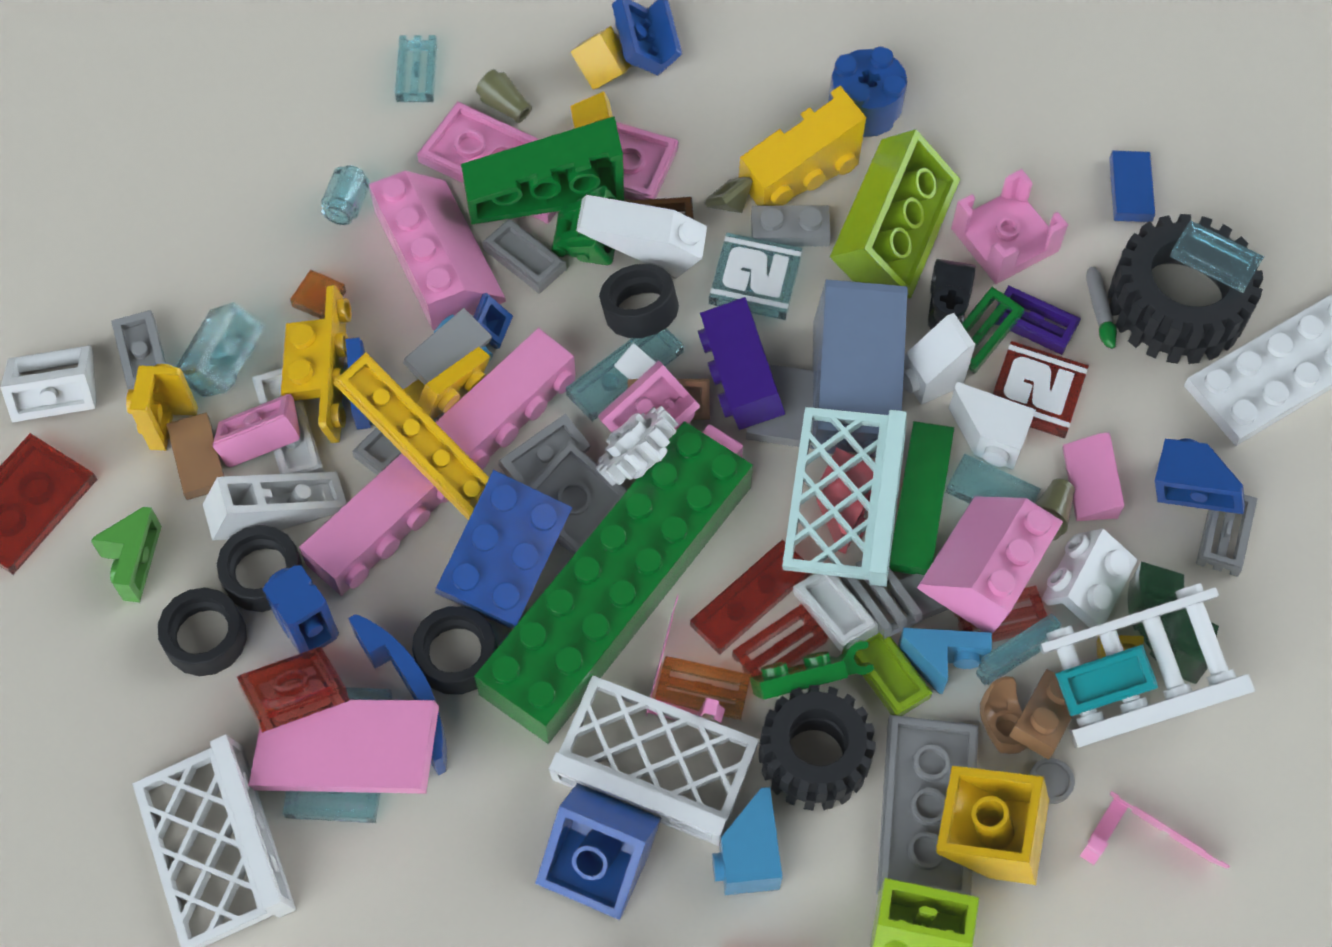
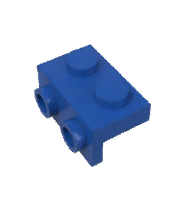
[612,0,682,76]

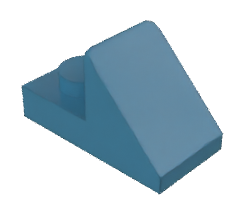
[898,628,992,694]

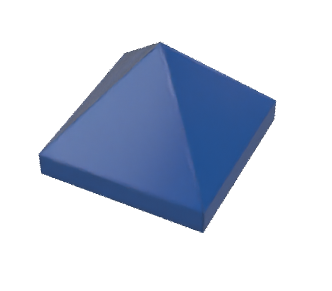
[473,293,513,349]

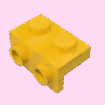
[403,346,491,420]
[126,363,198,451]

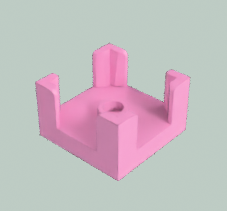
[951,169,1068,284]

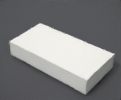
[793,574,879,653]

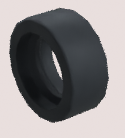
[599,264,679,338]
[216,525,303,612]
[157,587,247,676]
[412,606,497,695]

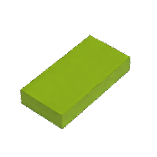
[854,632,933,716]

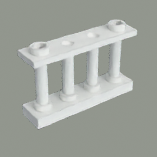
[1039,583,1255,748]

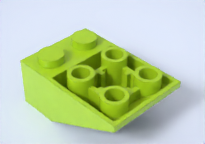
[870,878,979,947]

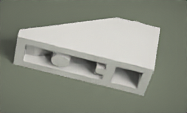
[576,195,707,278]
[203,472,347,541]

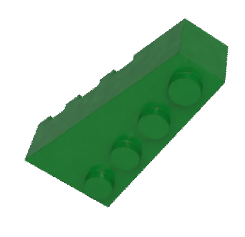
[461,116,624,225]

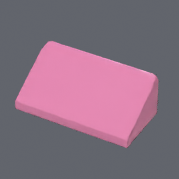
[213,394,300,467]
[1062,432,1124,521]

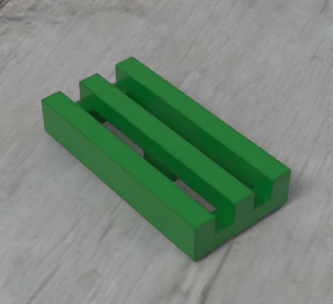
[962,286,1025,374]

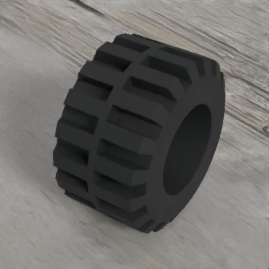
[758,685,876,810]

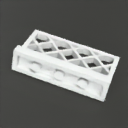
[549,675,759,846]
[132,734,296,947]

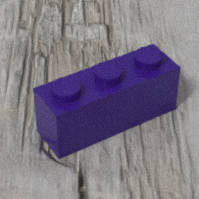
[698,297,786,430]

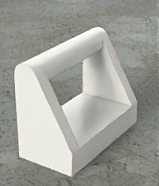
[0,345,96,422]

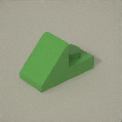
[91,507,162,603]

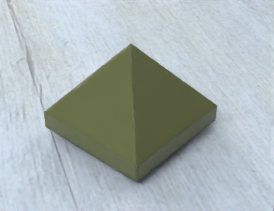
[704,177,753,213]

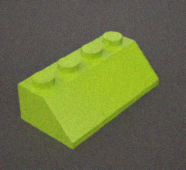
[830,129,960,299]

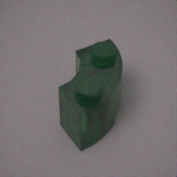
[1127,561,1219,684]

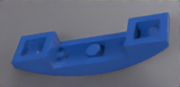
[348,614,447,776]

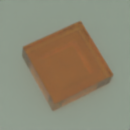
[290,270,347,319]

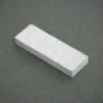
[252,368,324,474]

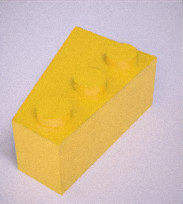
[739,85,866,206]

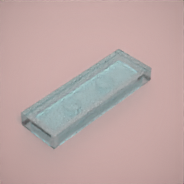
[566,328,684,422]

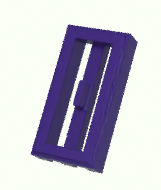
[995,285,1081,355]

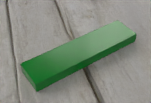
[889,421,955,575]

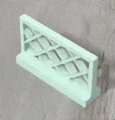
[782,407,907,587]

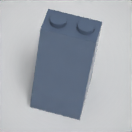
[811,279,908,458]

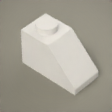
[903,313,975,405]
[949,382,1036,469]

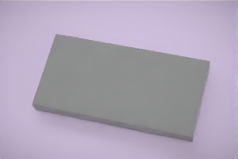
[876,715,979,896]

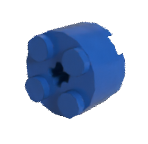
[828,46,907,137]

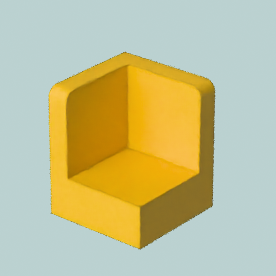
[570,26,632,90]

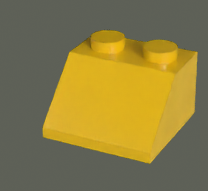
[936,766,1049,885]

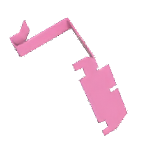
[645,595,725,723]
[1080,791,1230,869]

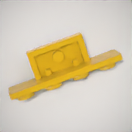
[281,285,352,443]

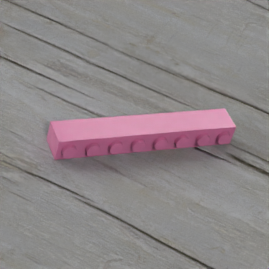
[299,328,576,596]

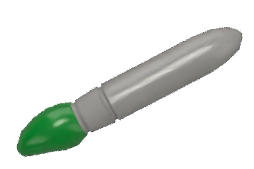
[1086,267,1117,349]

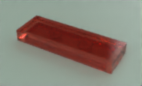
[690,539,812,655]

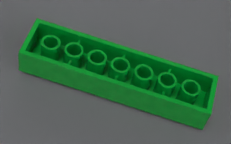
[474,421,753,744]

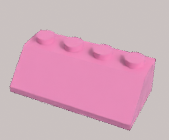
[369,171,506,330]

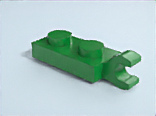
[749,640,874,700]

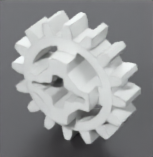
[596,406,678,486]

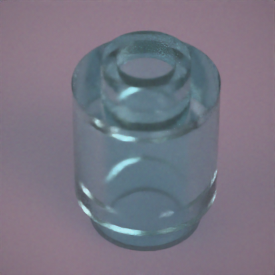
[321,165,370,225]

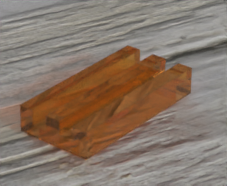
[655,656,751,720]

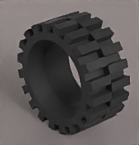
[1108,214,1263,364]

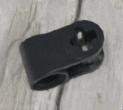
[927,258,976,330]

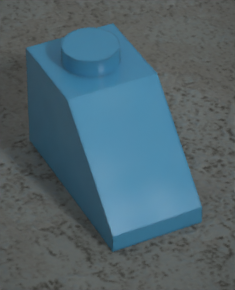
[712,787,783,895]

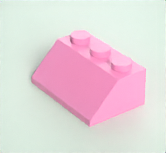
[917,496,1063,634]

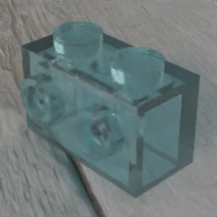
[176,302,265,398]

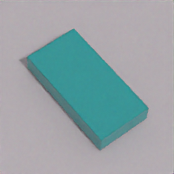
[1055,644,1159,717]

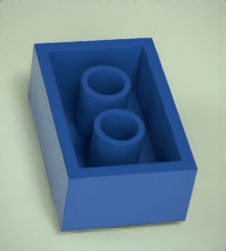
[435,470,572,630]

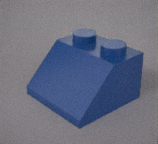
[535,783,661,920]

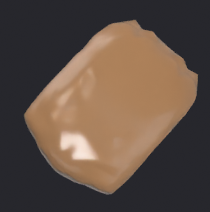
[980,676,1027,754]

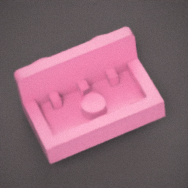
[598,361,700,432]

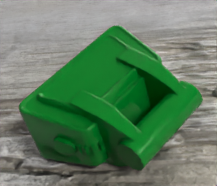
[551,185,617,266]

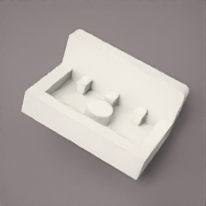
[1041,528,1138,628]

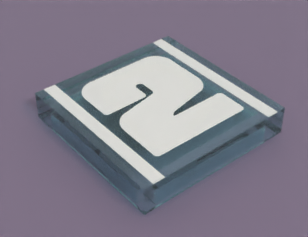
[708,233,803,320]

